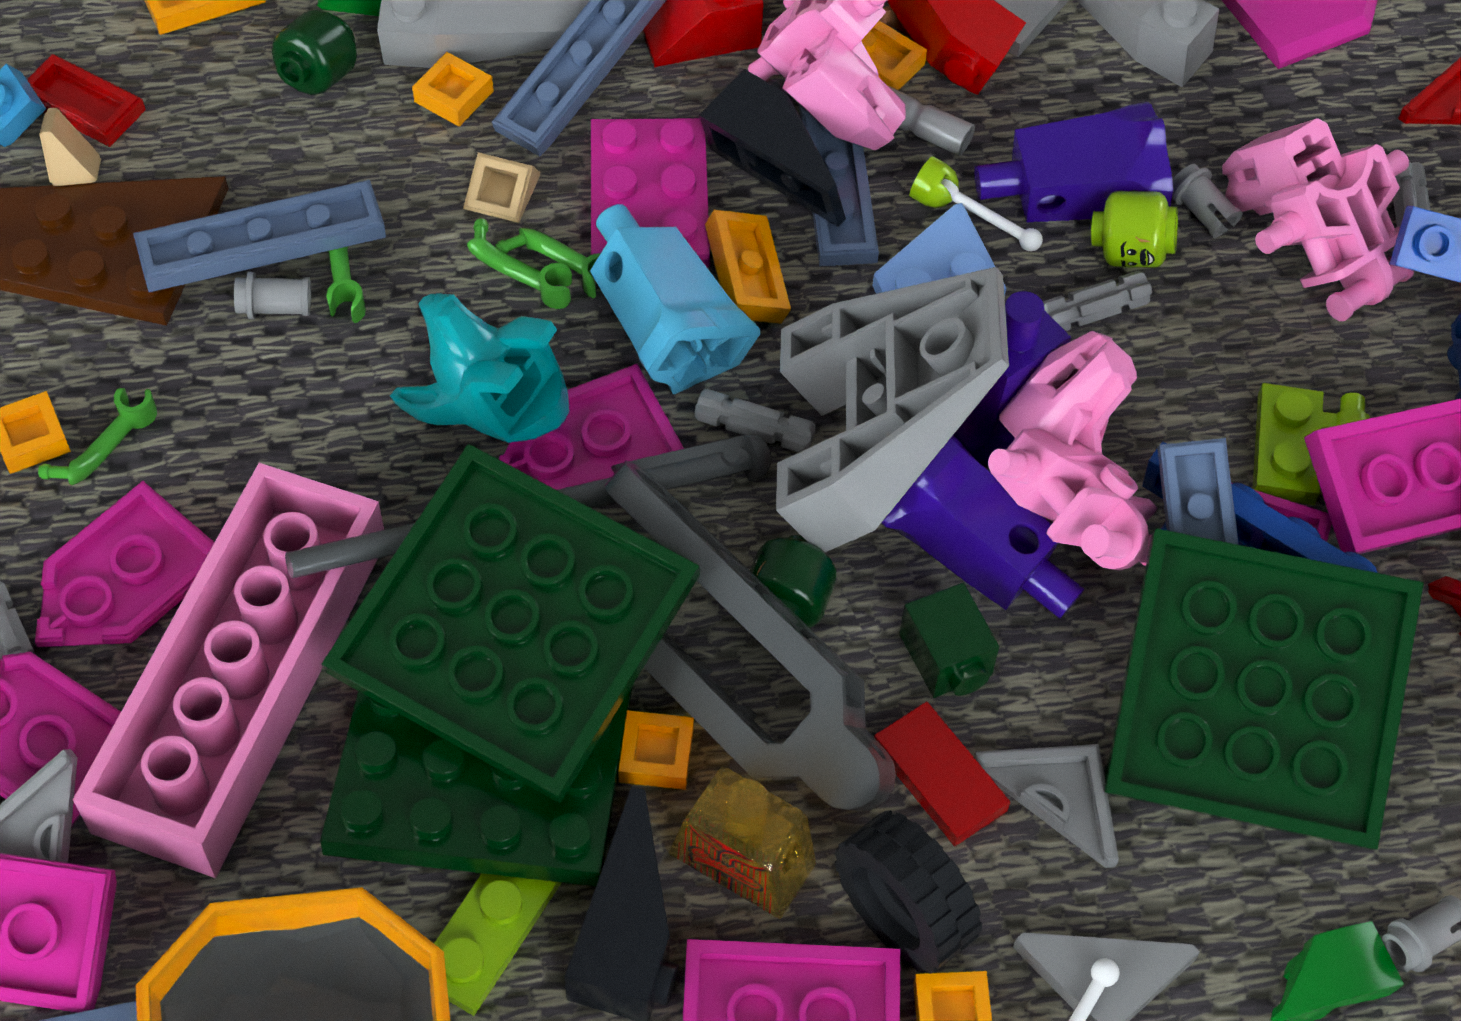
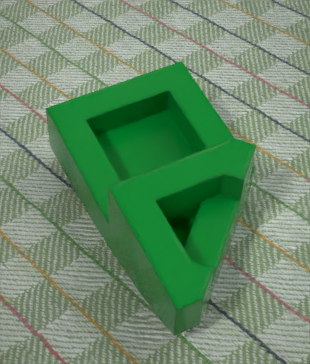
[1270,921,1405,1021]

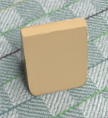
[39,108,101,186]
[463,152,541,223]

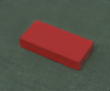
[27,54,146,147]
[874,701,1010,847]

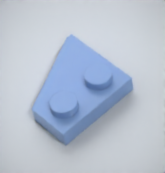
[872,203,1006,297]

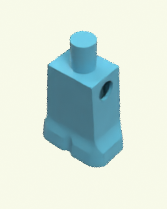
[590,204,760,394]

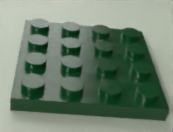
[321,444,700,803]
[1104,528,1424,850]
[320,686,633,887]

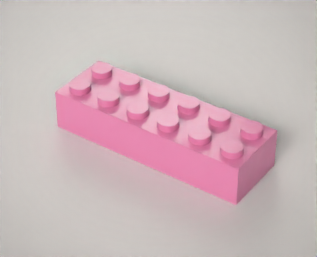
[73,463,384,878]

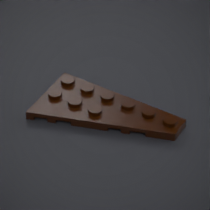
[0,176,229,326]

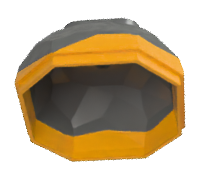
[136,887,450,1021]

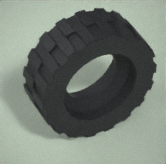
[834,810,982,974]

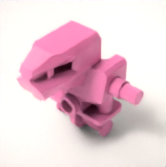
[748,0,906,151]
[1222,118,1414,321]
[988,331,1157,571]

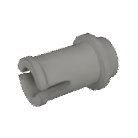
[1172,164,1242,238]
[234,272,311,320]
[1382,895,1461,972]

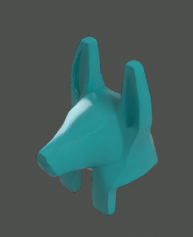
[390,293,569,443]

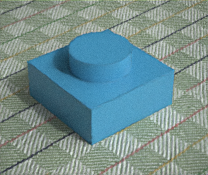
[0,64,46,147]

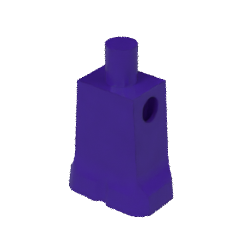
[974,101,1173,223]
[953,291,1071,466]
[881,435,1085,619]

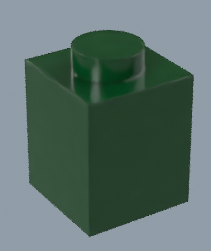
[899,582,1000,698]

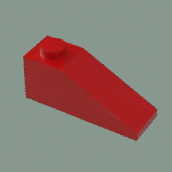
[887,0,1026,95]

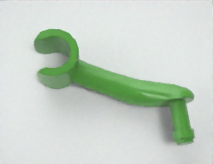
[467,218,572,309]
[495,228,600,298]
[326,246,366,323]
[38,388,157,485]

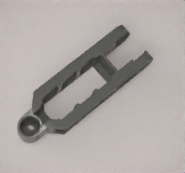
[605,460,896,811]

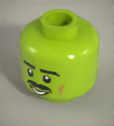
[1091,191,1178,268]

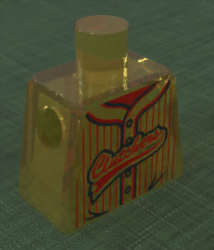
[669,767,816,920]

